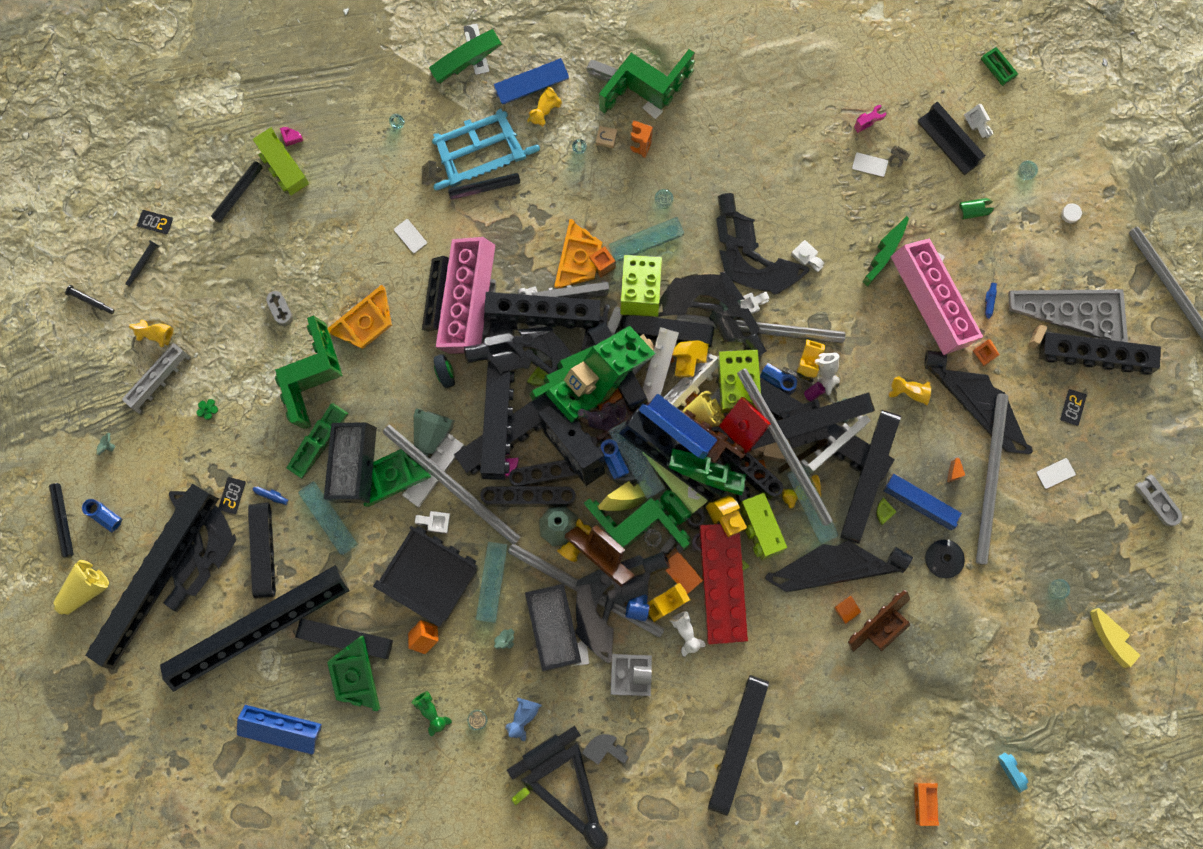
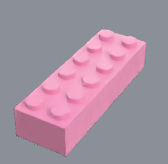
[436,237,495,354]
[891,238,983,355]

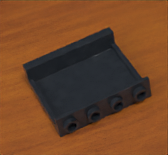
[373,526,479,628]

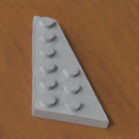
[1008,289,1128,342]

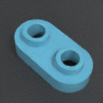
[997,753,1029,793]

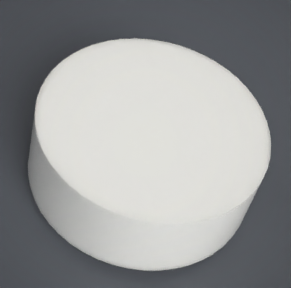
[1061,204,1082,223]

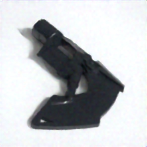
[716,193,810,295]
[658,272,767,356]
[464,326,575,400]
[163,491,237,613]
[575,551,670,663]

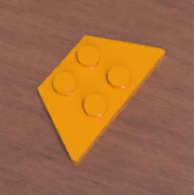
[554,219,602,289]
[328,285,392,349]

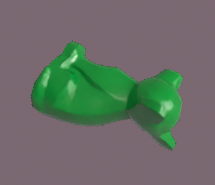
[411,691,452,736]

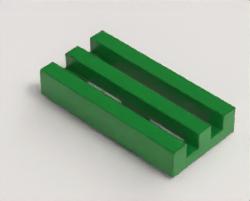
[981,47,1018,86]

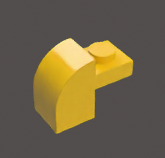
[797,339,825,378]
[672,340,709,378]
[706,496,747,537]
[647,583,690,622]

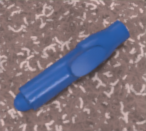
[985,283,997,319]
[252,486,289,505]

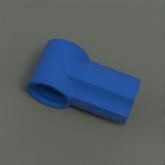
[760,363,797,395]
[600,439,629,480]
[82,499,123,533]
[625,594,649,622]

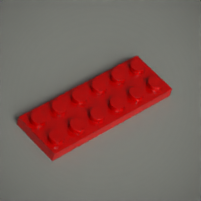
[699,524,748,644]

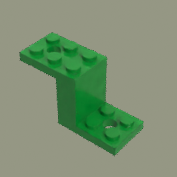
[599,49,695,114]
[275,315,343,429]
[546,326,656,423]
[584,498,691,551]

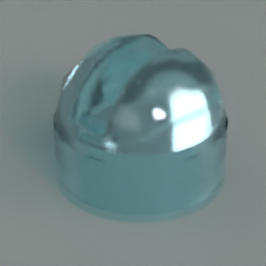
[389,113,405,129]
[572,139,587,154]

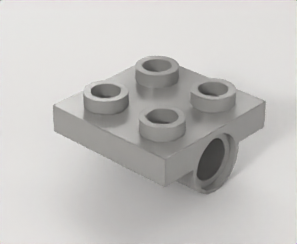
[611,654,652,696]

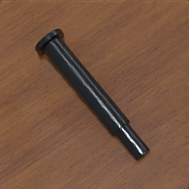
[125,240,159,287]
[65,285,115,314]

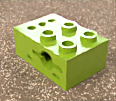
[620,255,662,317]
[717,350,761,413]
[739,493,788,561]

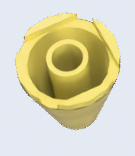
[683,390,725,427]
[53,560,109,615]

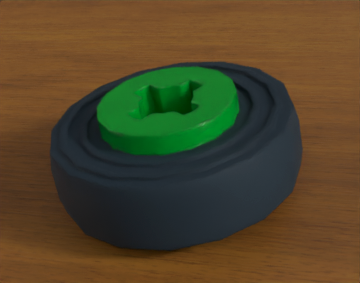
[434,354,455,388]

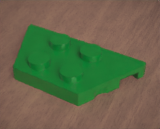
[363,449,431,507]
[327,636,380,711]

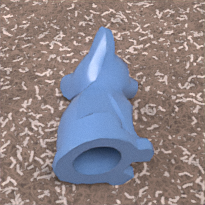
[505,698,542,741]

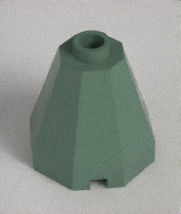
[413,408,455,456]
[539,506,578,547]

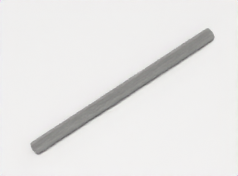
[1129,227,1203,340]
[677,314,845,343]
[737,368,833,526]
[976,394,1008,565]
[383,425,520,544]
[508,544,664,637]

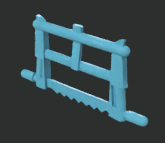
[432,108,540,191]

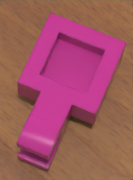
[854,105,887,133]

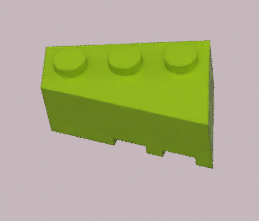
[253,127,309,196]

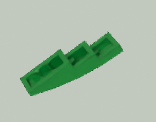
[429,29,502,84]
[863,216,909,286]
[529,346,593,401]
[286,403,349,479]
[669,449,746,495]

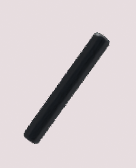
[211,161,263,223]
[448,173,520,199]
[49,483,74,558]

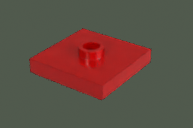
[719,397,771,453]

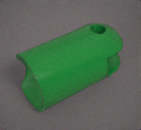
[959,198,994,220]
[660,490,692,525]

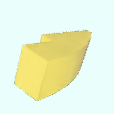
[598,480,654,511]
[1090,608,1141,668]

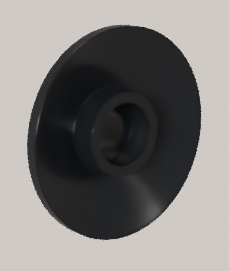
[925,539,965,579]

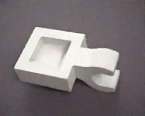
[964,104,993,138]
[791,240,824,272]
[740,292,769,314]
[415,511,450,534]

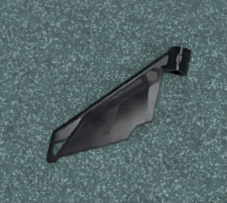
[924,350,1033,455]
[765,540,913,592]

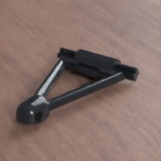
[507,725,608,849]

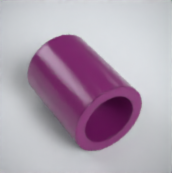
[804,382,826,402]

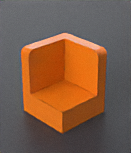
[589,246,616,278]
[408,620,438,654]

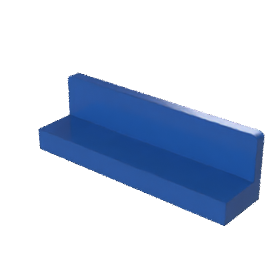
[494,58,569,104]
[639,394,717,459]
[883,474,962,531]
[237,705,321,754]

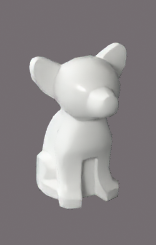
[815,353,840,395]
[669,611,706,656]

